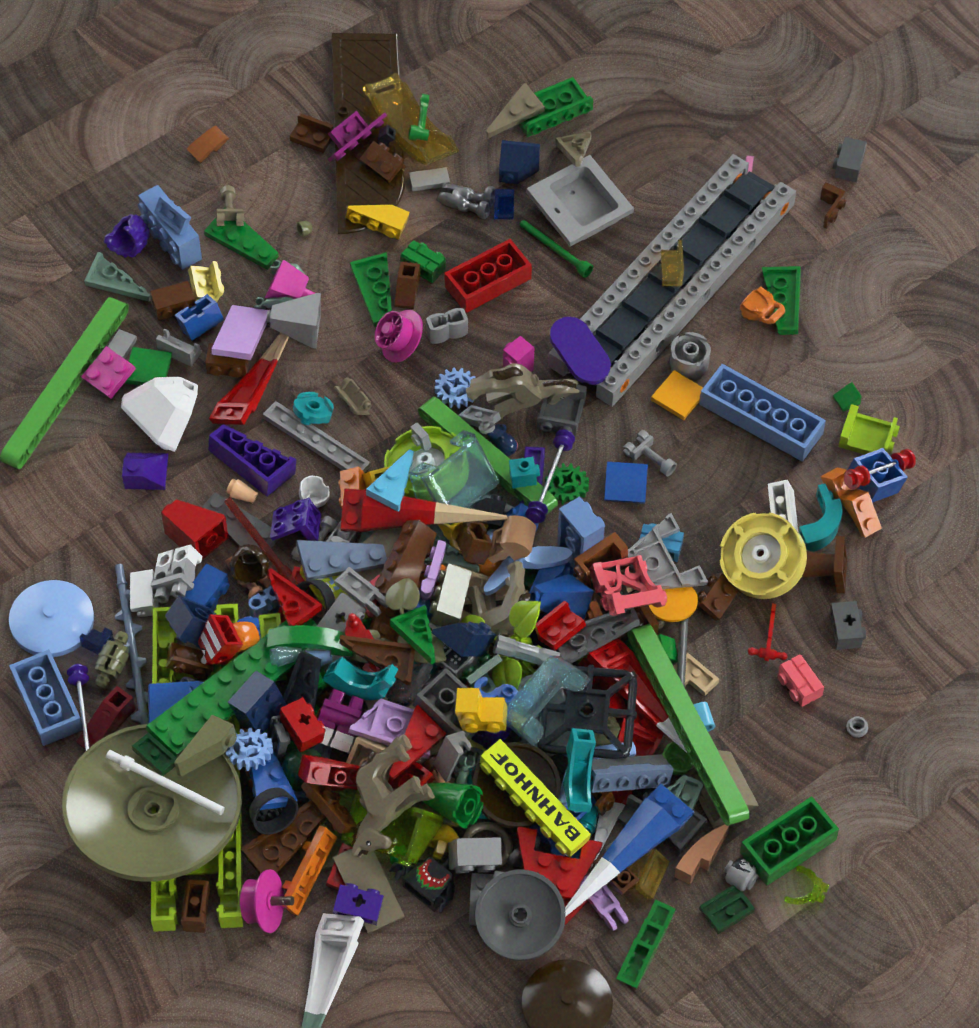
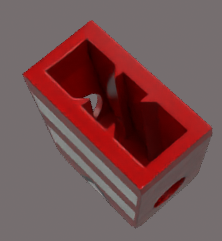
[198,614,243,666]

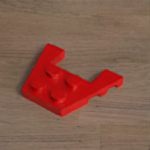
[517,827,603,901]

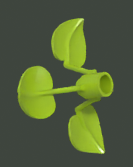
[459,601,541,690]

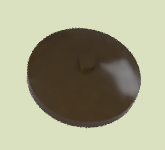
[472,742,561,829]
[522,959,613,1028]

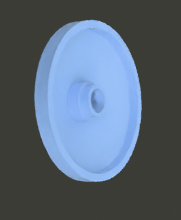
[9,580,94,657]

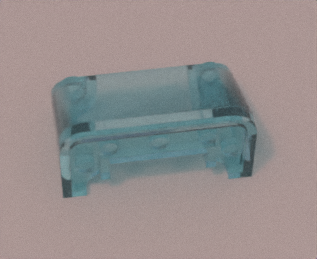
[506,655,591,746]

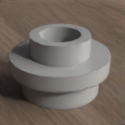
[846,716,868,737]

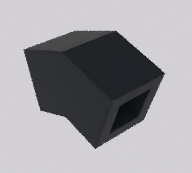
[377,125,396,147]

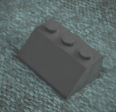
[413,668,477,747]

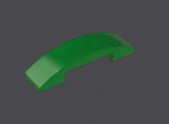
[266,625,353,657]

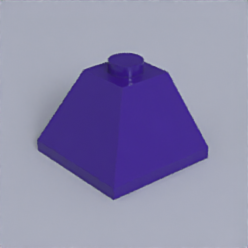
[122,453,168,490]

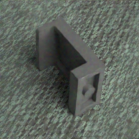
[537,379,587,437]

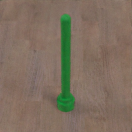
[520,220,594,278]

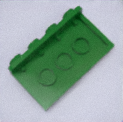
[518,77,593,137]

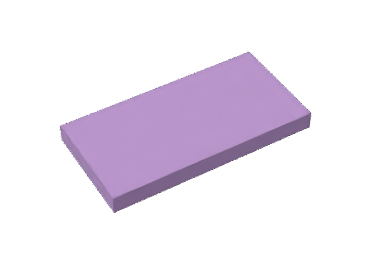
[212,305,268,360]

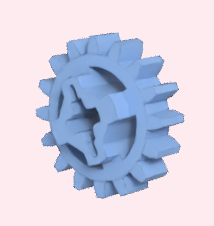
[435,368,476,409]
[225,728,273,771]

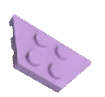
[348,699,430,759]

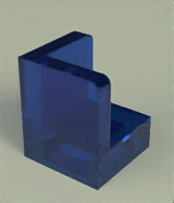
[494,189,514,220]
[79,627,114,655]

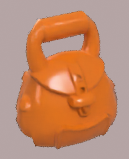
[740,286,785,324]

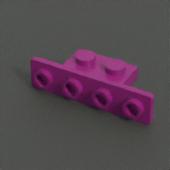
[327,111,387,162]

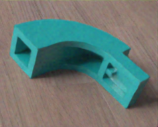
[799,483,842,552]
[322,657,398,700]

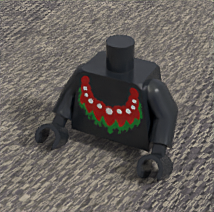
[389,856,455,913]

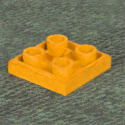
[651,370,703,420]

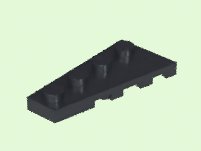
[278,651,322,742]

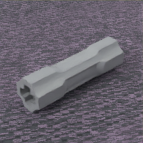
[493,635,560,668]

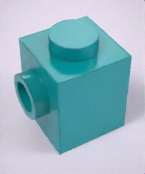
[509,457,540,488]

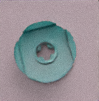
[293,392,334,425]

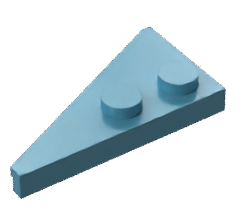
[366,449,414,512]

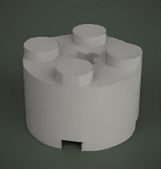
[669,332,711,380]

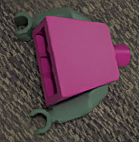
[254,260,315,310]

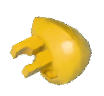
[422,824,459,860]

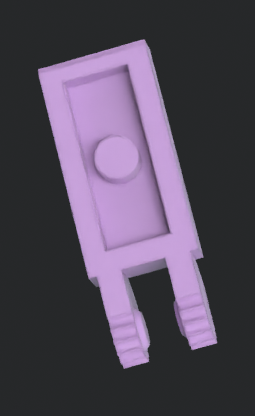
[420,540,446,600]
[580,873,629,931]

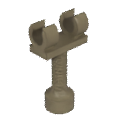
[216,185,244,226]

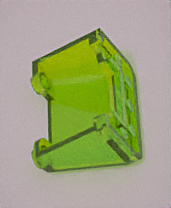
[341,789,445,867]

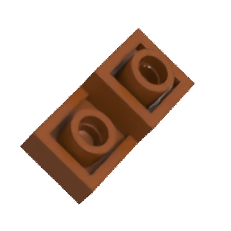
[186,125,229,163]

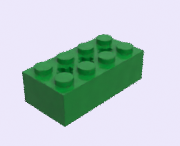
[740,796,839,886]

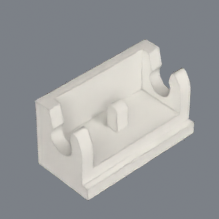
[130,569,159,617]

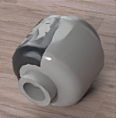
[724,858,758,891]

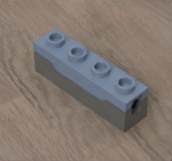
[590,754,673,793]

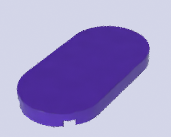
[550,317,611,385]

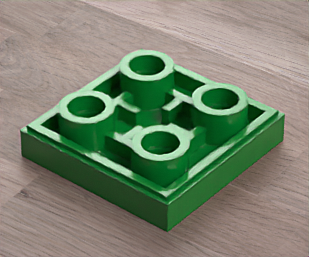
[125,347,172,386]

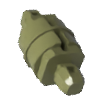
[95,631,129,689]

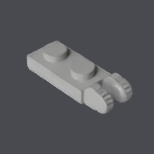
[334,567,388,616]

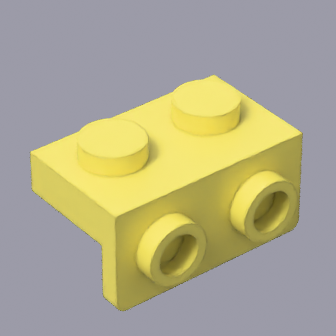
[188,261,224,302]

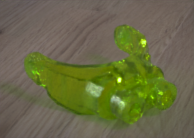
[784,865,830,905]

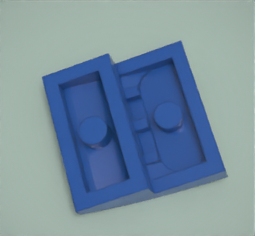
[604,462,648,504]

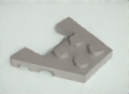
[628,513,708,590]

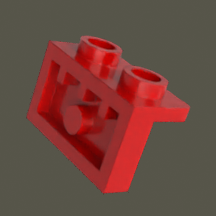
[535,601,586,651]

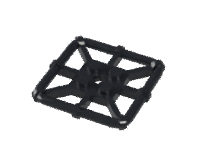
[536,665,638,759]

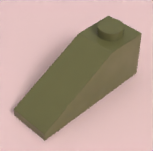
[174,715,237,777]

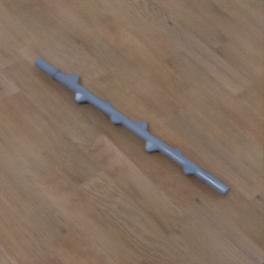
[115,564,149,725]

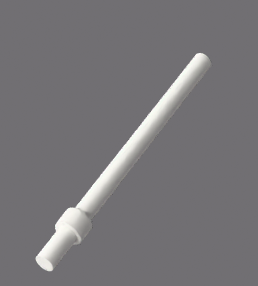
[106,750,225,815]

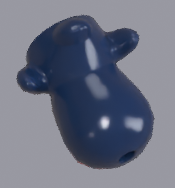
[487,424,518,457]

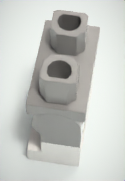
[151,545,203,604]

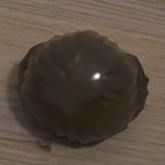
[229,544,269,583]

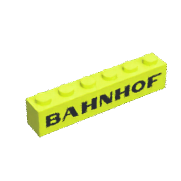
[480,739,591,857]

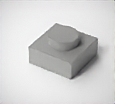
[411,423,432,451]

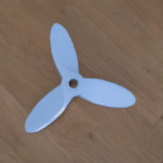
[484,529,573,596]

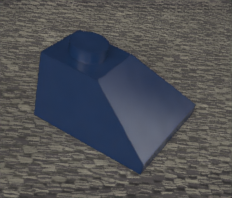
[499,140,540,184]

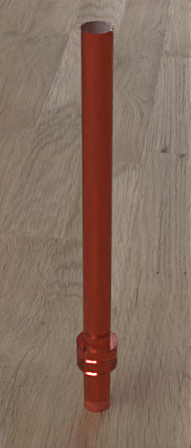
[224,497,299,586]

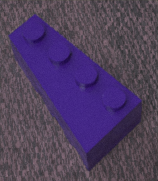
[208,424,296,496]

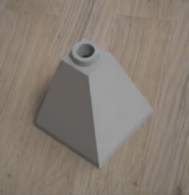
[267,293,321,348]

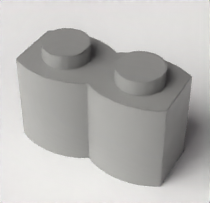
[426,308,468,344]

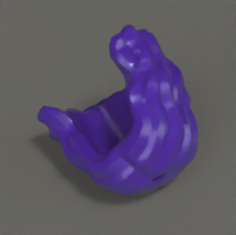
[104,214,150,258]

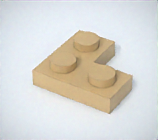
[673,653,719,696]

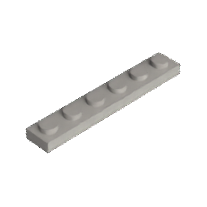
[263,401,371,473]

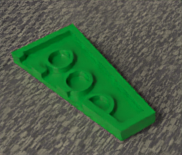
[204,208,279,270]
[762,266,801,335]

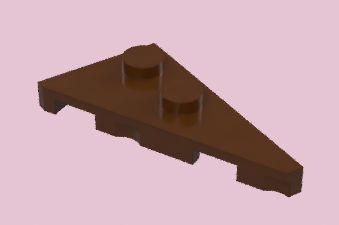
[339,635,415,686]

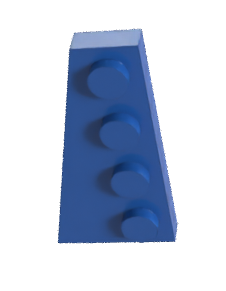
[249,745,297,810]

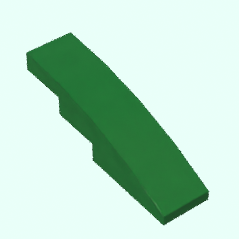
[616,899,676,989]

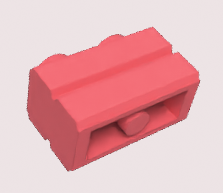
[777,654,824,707]

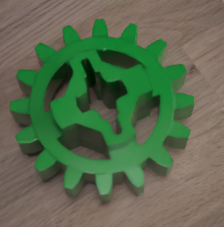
[545,463,589,505]

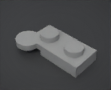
[458,405,501,434]

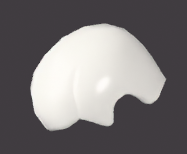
[299,475,330,508]

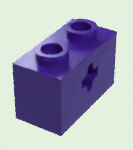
[333,883,384,926]

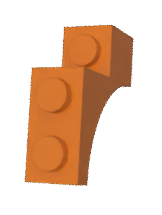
[821,467,882,538]

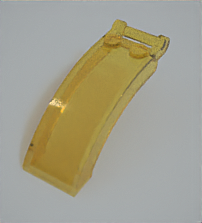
[363,73,459,165]

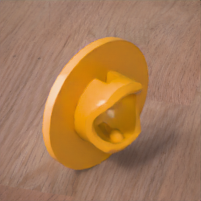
[648,587,698,622]

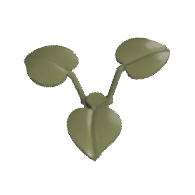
[350,578,446,664]

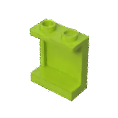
[838,404,900,455]

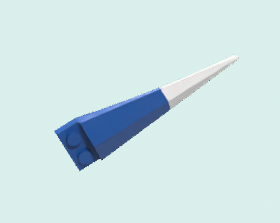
[565,783,694,916]

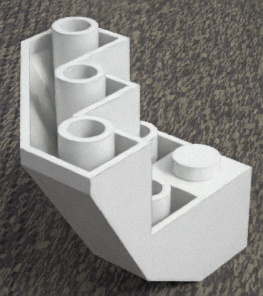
[121,377,198,452]

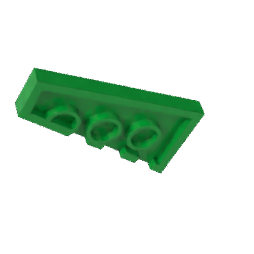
[350,252,392,327]

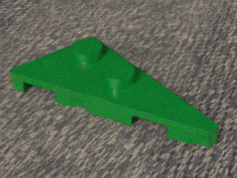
[390,605,436,664]

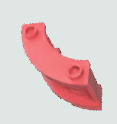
[589,555,667,616]

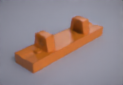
[282,826,337,916]

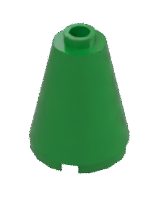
[423,782,483,829]

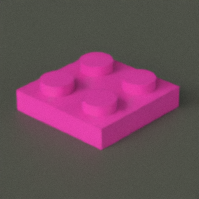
[81,346,136,399]

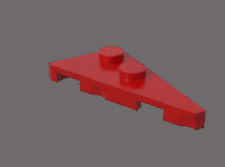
[267,568,322,626]
[388,705,447,782]

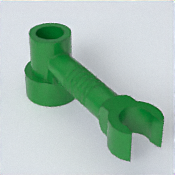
[408,94,430,141]

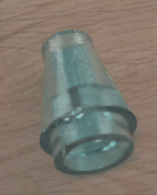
[270,646,302,667]

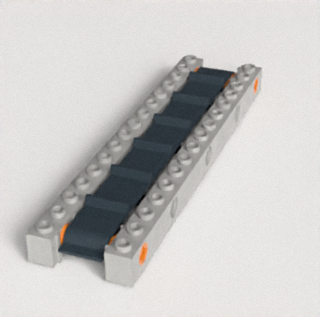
[548,154,796,407]

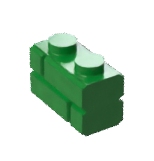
[400,240,446,283]

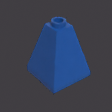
[530,574,594,619]

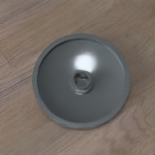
[475,870,566,961]

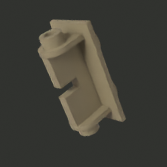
[334,377,372,415]

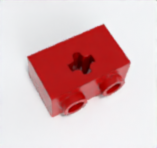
[279,697,326,752]

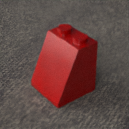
[161,499,229,561]

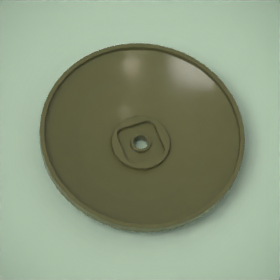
[62,724,242,881]

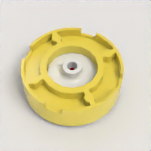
[720,513,807,599]

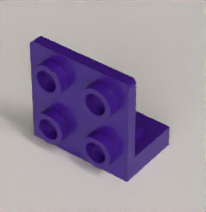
[270,497,321,541]

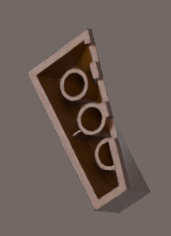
[375,520,437,596]

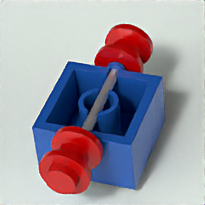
[844,448,916,503]

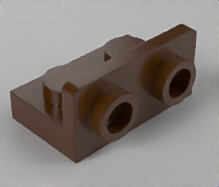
[290,113,333,153]
[166,642,213,679]

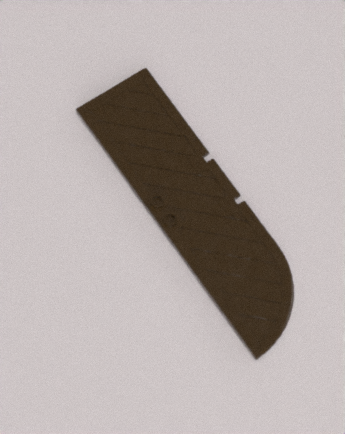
[332,33,405,234]

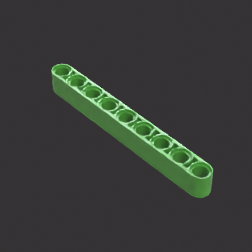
[418,396,558,516]

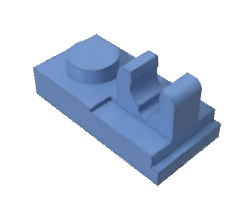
[154,196,191,235]

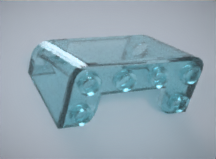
[409,430,499,508]

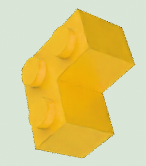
[455,688,508,733]

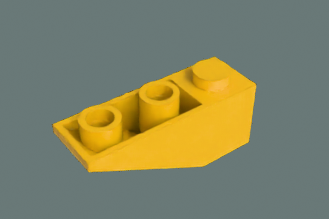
[345,205,410,240]

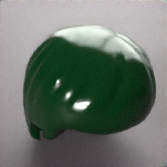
[281,748,322,792]

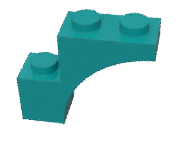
[563,728,596,812]

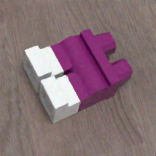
[318,689,364,753]

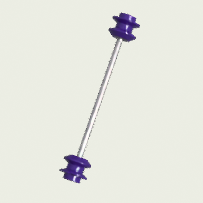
[525,430,575,523]
[67,664,90,751]

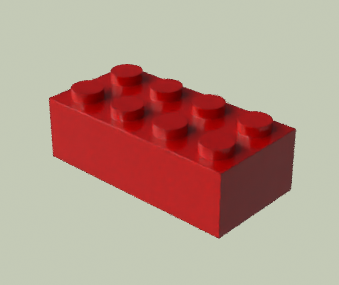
[444,239,532,313]

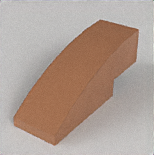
[674,824,729,884]

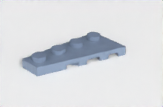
[296,540,387,581]

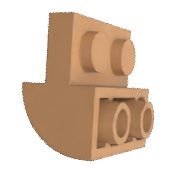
[488,515,536,563]

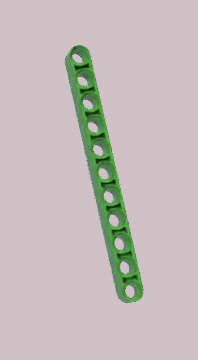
[0,297,129,469]
[627,624,749,826]

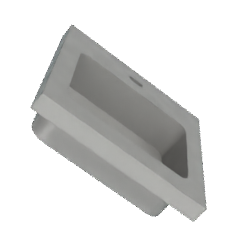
[526,155,634,247]

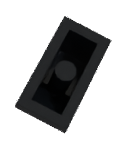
[470,494,506,526]

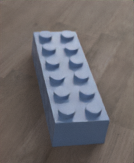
[699,364,826,462]

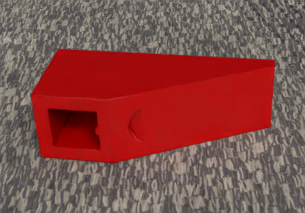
[298,754,360,789]

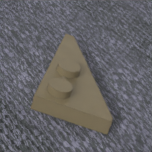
[486,83,545,138]
[555,131,591,167]

